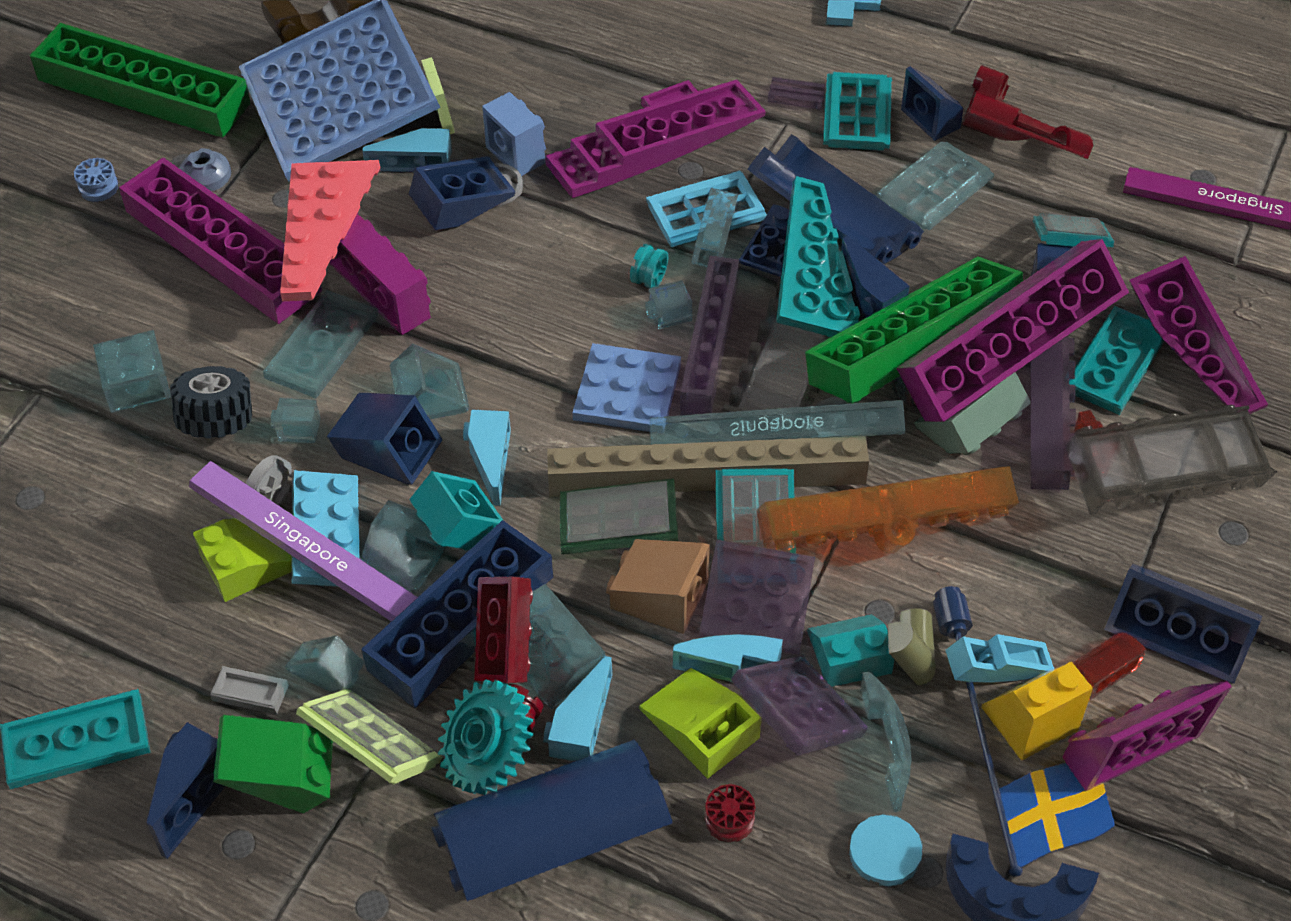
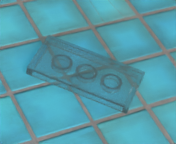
[263,290,378,399]

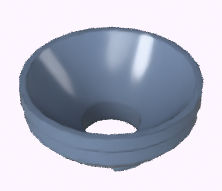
[179,149,231,192]

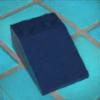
[409,156,516,230]
[841,235,910,322]
[146,722,225,859]

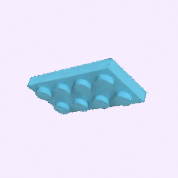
[292,470,359,587]

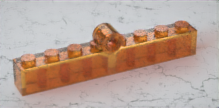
[756,466,1019,553]

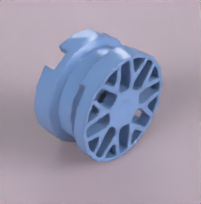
[74,158,118,202]

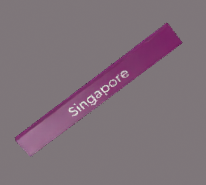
[1123,166,1291,230]

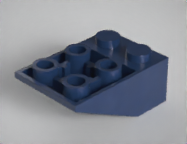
[738,204,789,277]

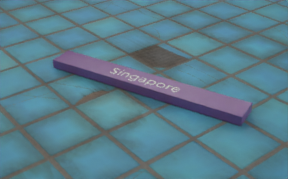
[189,461,418,621]

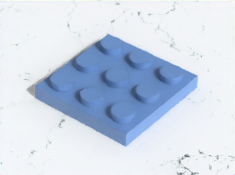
[572,343,681,434]

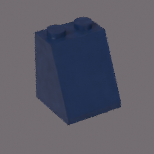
[327,392,443,485]

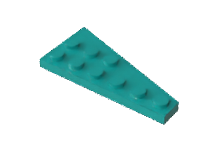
[776,176,860,337]

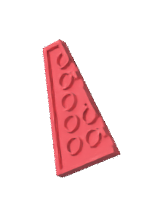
[280,160,380,301]

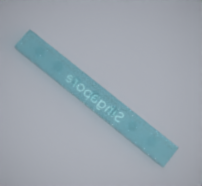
[650,400,905,445]

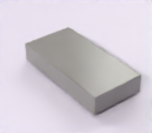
[210,666,288,715]

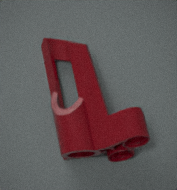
[962,65,1093,159]

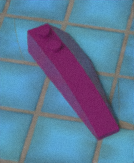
[1129,256,1268,419]

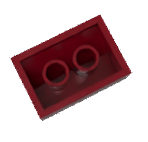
[474,577,533,683]

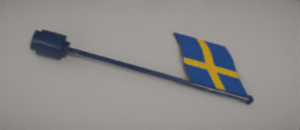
[933,586,1115,877]

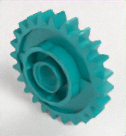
[438,679,533,795]

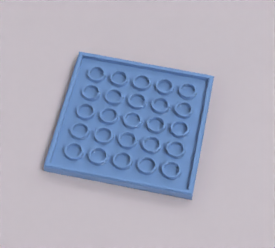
[239,0,440,181]

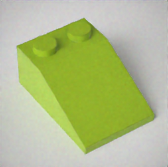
[193,518,292,602]

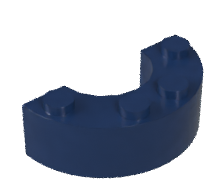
[946,833,1099,921]

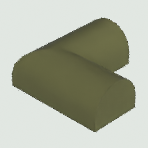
[888,608,936,685]

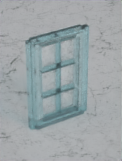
[877,141,994,230]

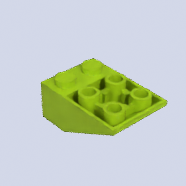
[639,668,761,779]

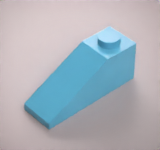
[362,128,452,172]
[463,410,511,506]
[543,656,612,761]

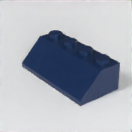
[1104,564,1262,684]

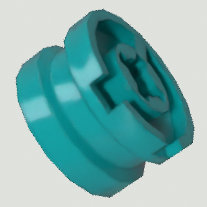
[630,244,668,290]

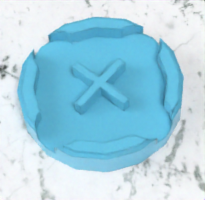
[849,814,923,887]

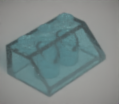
[527,584,605,709]

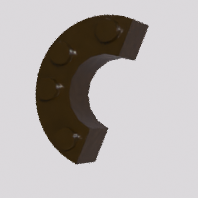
[261,0,373,44]

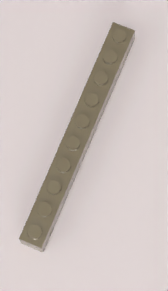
[547,436,869,497]

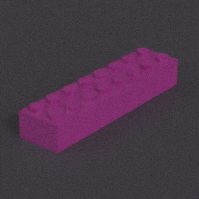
[119,157,322,324]
[896,239,1129,422]

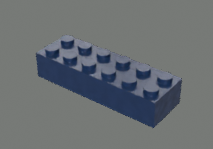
[361,520,553,709]

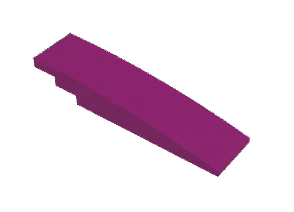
[545,79,766,198]

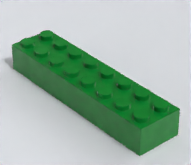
[30,23,251,138]
[805,256,1023,403]

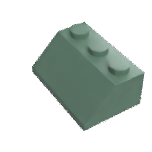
[914,372,1031,455]

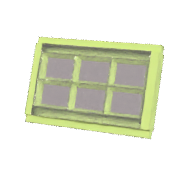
[296,689,442,784]

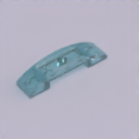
[860,672,911,812]

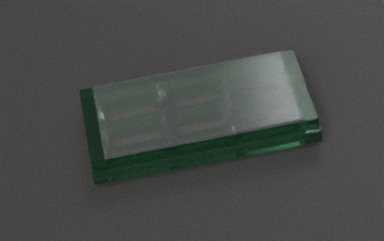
[560,478,678,555]

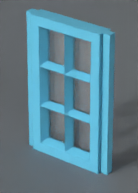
[646,171,766,247]

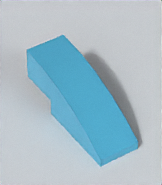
[673,634,783,684]
[945,634,1054,682]

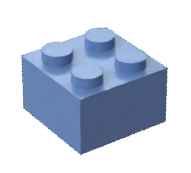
[482,92,546,176]

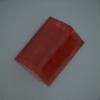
[1072,633,1147,701]

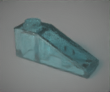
[691,188,738,270]

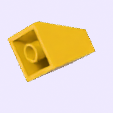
[981,661,1093,761]

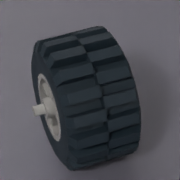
[170,366,253,438]

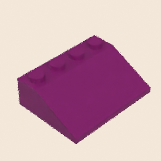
[1062,681,1232,791]

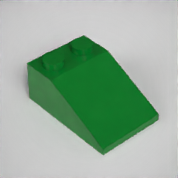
[214,715,333,814]

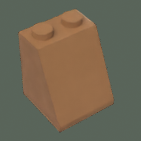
[606,539,709,634]

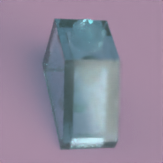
[284,635,365,691]

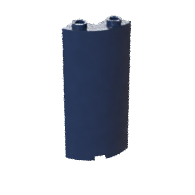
[747,134,924,264]
[431,740,673,901]

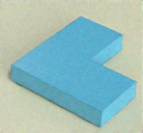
[826,0,881,26]

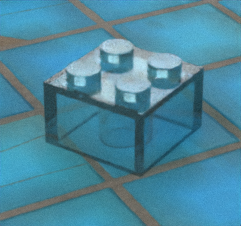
[93,330,171,413]

